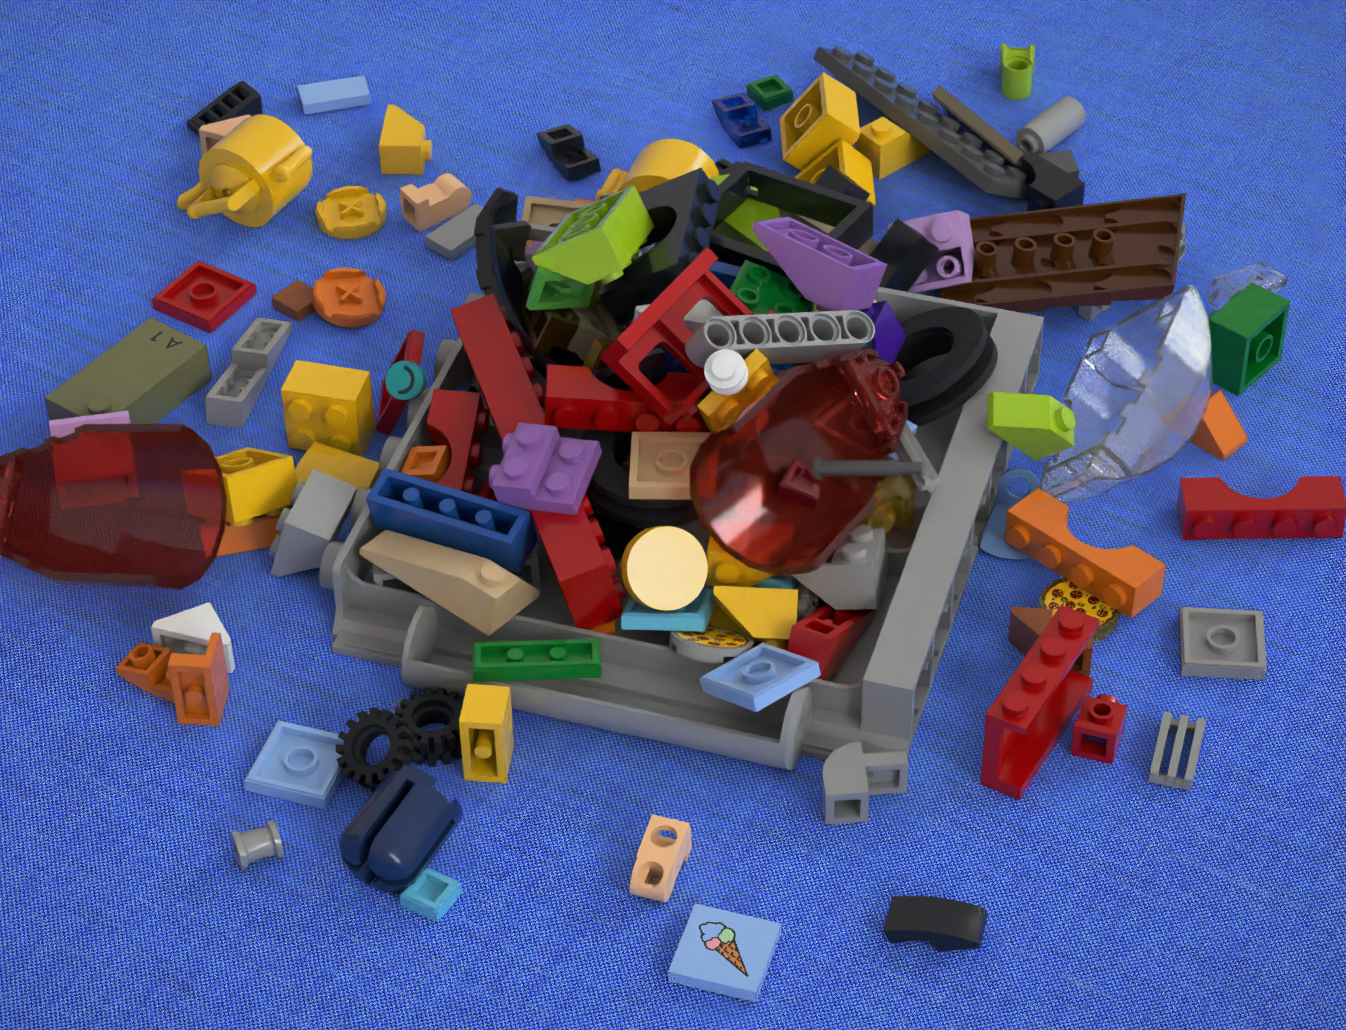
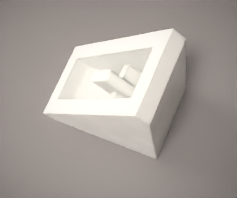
[151,602,235,674]

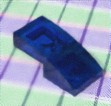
[712,93,772,149]

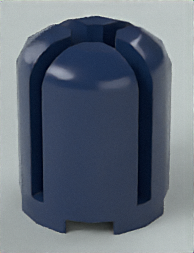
[339,765,462,893]

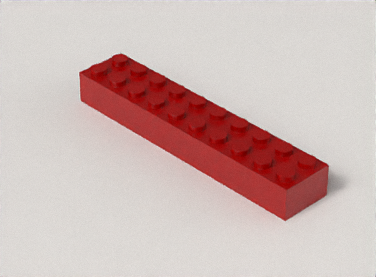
[450,293,627,630]

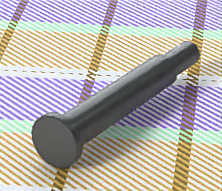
[813,456,925,481]

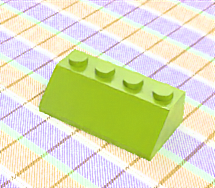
[531,185,654,285]

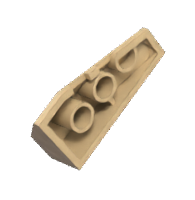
[359,530,540,636]

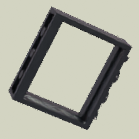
[709,161,873,279]

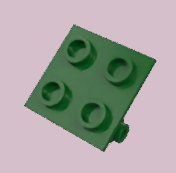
[730,260,812,315]

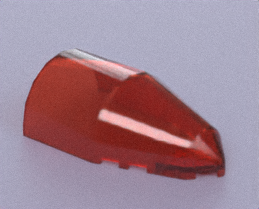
[690,347,908,576]
[0,424,227,590]

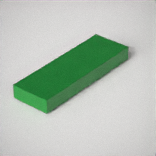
[472,638,601,682]

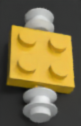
[697,348,778,441]

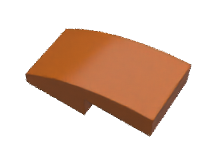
[115,642,174,703]

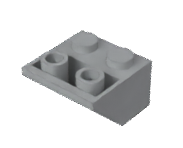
[269,469,357,577]
[789,525,890,610]

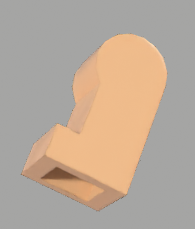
[400,173,472,232]
[630,814,692,903]

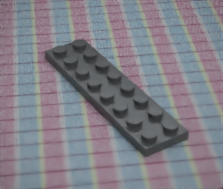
[813,46,1030,200]

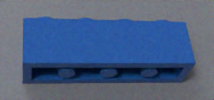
[366,468,538,573]

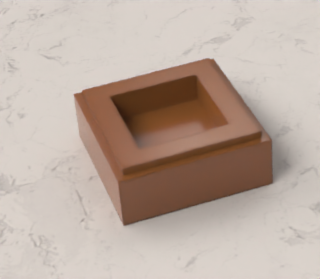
[271,279,315,322]

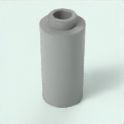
[1016,96,1086,155]

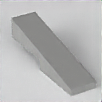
[205,317,292,429]

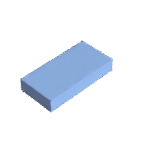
[297,75,371,115]

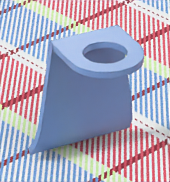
[980,467,1039,560]

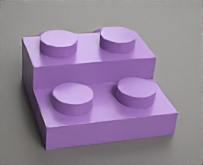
[489,423,602,515]

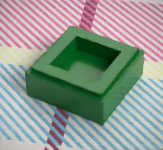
[747,74,793,111]

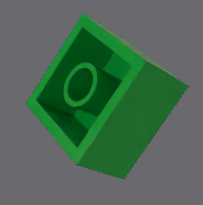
[1201,282,1290,396]

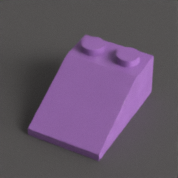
[752,217,888,312]

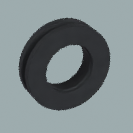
[854,307,998,426]
[581,428,734,528]

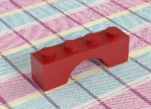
[544,364,708,432]
[427,389,490,495]
[1177,476,1346,540]

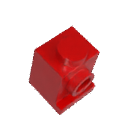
[1071,694,1127,765]

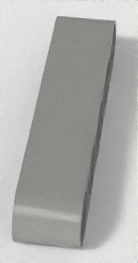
[685,310,875,368]

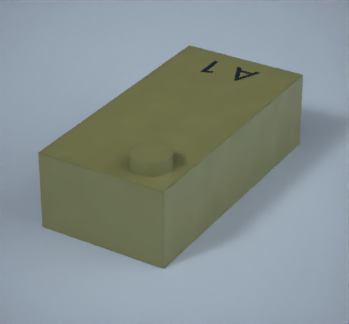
[45,317,212,440]

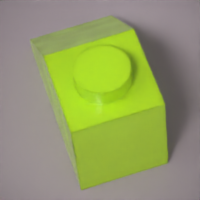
[987,392,1076,461]

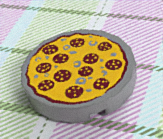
[669,626,754,664]

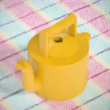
[177,114,313,227]
[596,139,719,246]

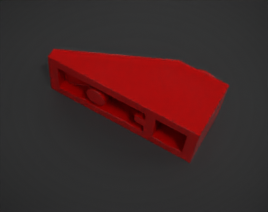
[787,603,877,681]

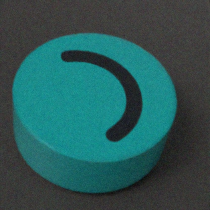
[385,361,427,400]

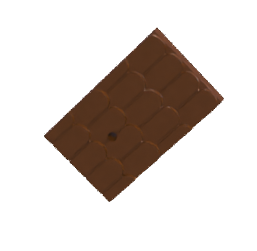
[939,193,1186,312]

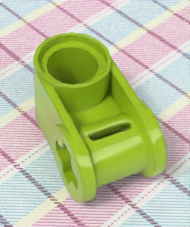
[999,43,1035,100]

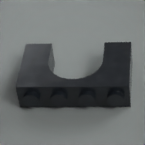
[815,165,939,292]
[598,168,721,323]

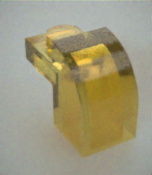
[855,452,916,534]

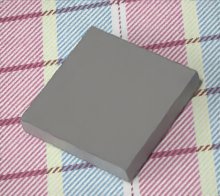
[1179,607,1267,680]

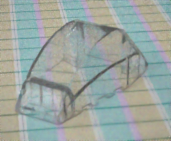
[1039,284,1213,503]

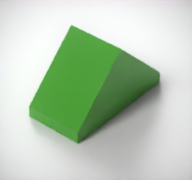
[526,265,596,310]

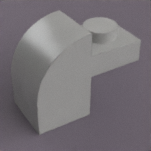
[822,741,909,825]

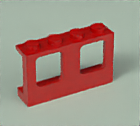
[600,247,775,426]
[980,605,1100,800]

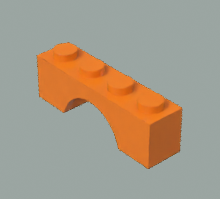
[1004,488,1166,618]

